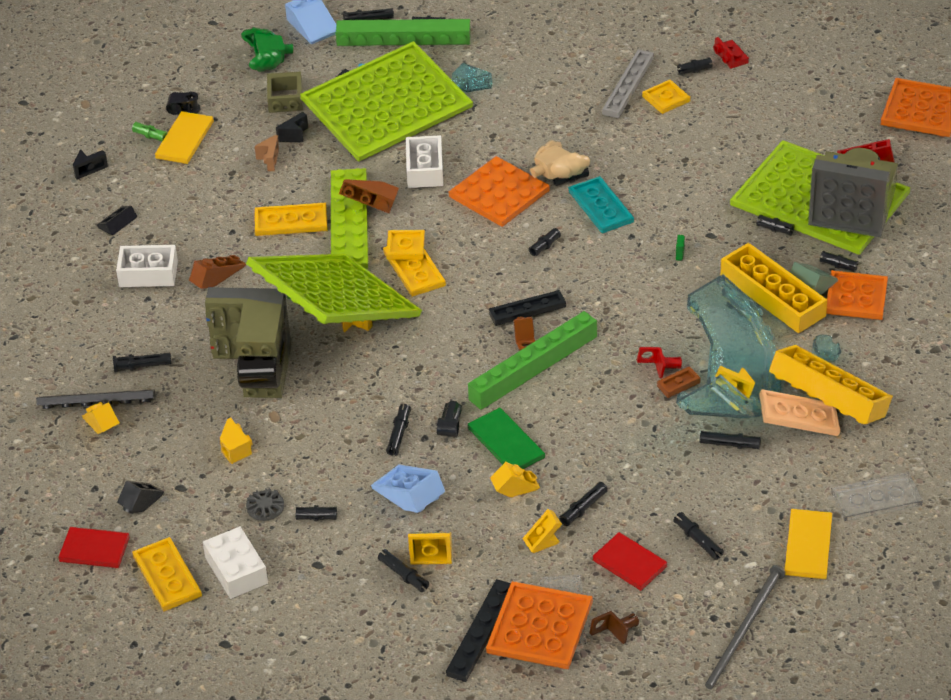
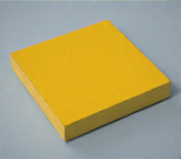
[642,80,690,114]
[386,230,425,260]

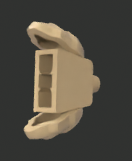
[530,140,590,179]

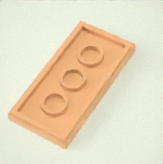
[759,390,841,436]

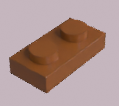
[657,366,700,398]

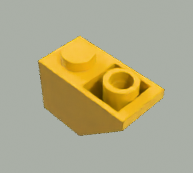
[82,402,120,434]
[220,418,253,464]
[490,462,540,498]

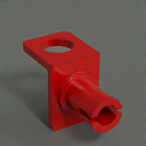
[636,347,682,378]

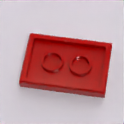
[58,527,130,568]
[593,532,667,591]

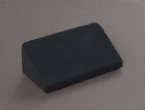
[97,206,137,235]

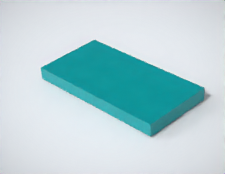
[568,176,634,234]

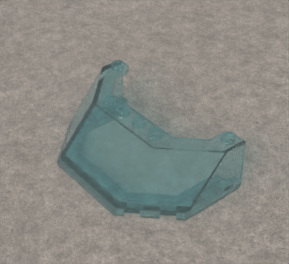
[676,274,782,419]

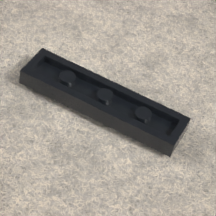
[489,290,566,326]

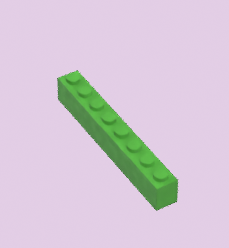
[335,19,471,46]
[468,311,597,410]

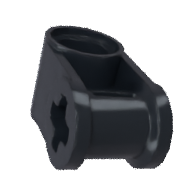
[166,92,201,115]

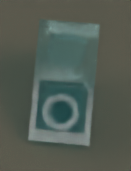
[452,63,492,92]

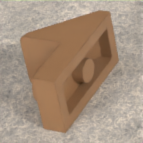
[255,135,279,171]

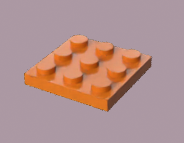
[826,270,888,320]

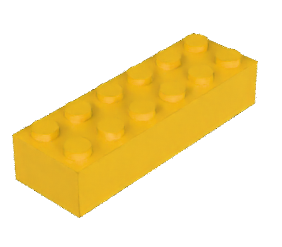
[720,242,827,334]
[769,345,893,424]

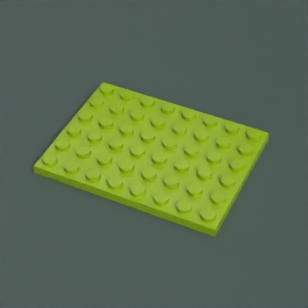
[300,41,473,162]
[730,140,911,255]
[246,254,422,324]

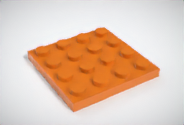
[880,78,951,137]
[449,156,550,227]
[486,581,593,670]

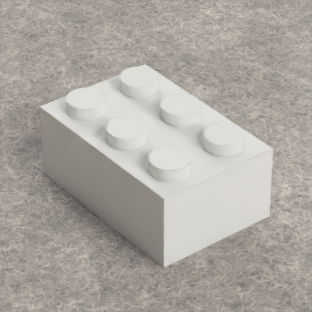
[406,135,443,188]
[116,245,178,287]
[203,527,268,599]

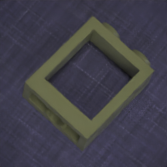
[267,71,303,113]

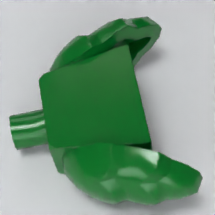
[241,27,293,72]

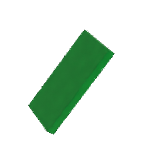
[468,407,545,469]

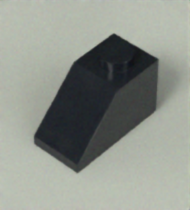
[117,481,164,514]

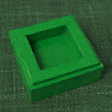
[676,235,685,261]

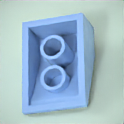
[285,0,336,44]
[371,465,445,513]

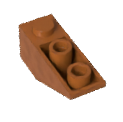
[339,179,399,213]
[189,255,246,289]

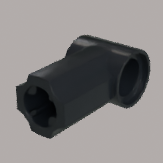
[437,400,462,437]

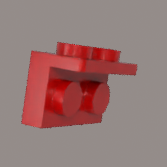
[713,37,749,69]

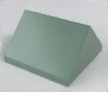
[790,262,838,295]

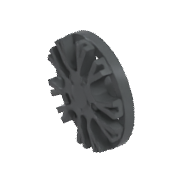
[246,488,284,521]

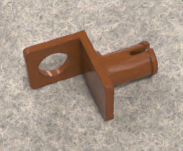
[514,317,535,351]

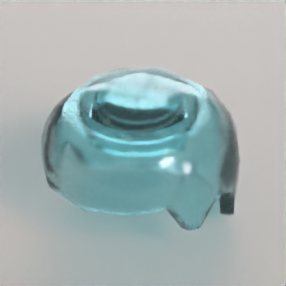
[812,334,841,363]

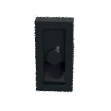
[276,112,308,142]
[73,150,108,180]

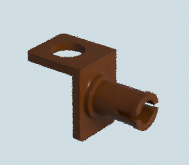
[589,611,639,644]

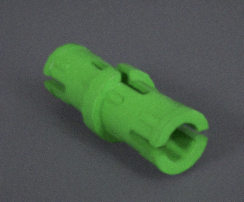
[132,122,167,142]

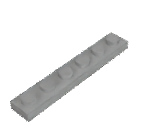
[602,49,654,118]

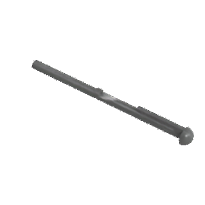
[705,565,785,689]

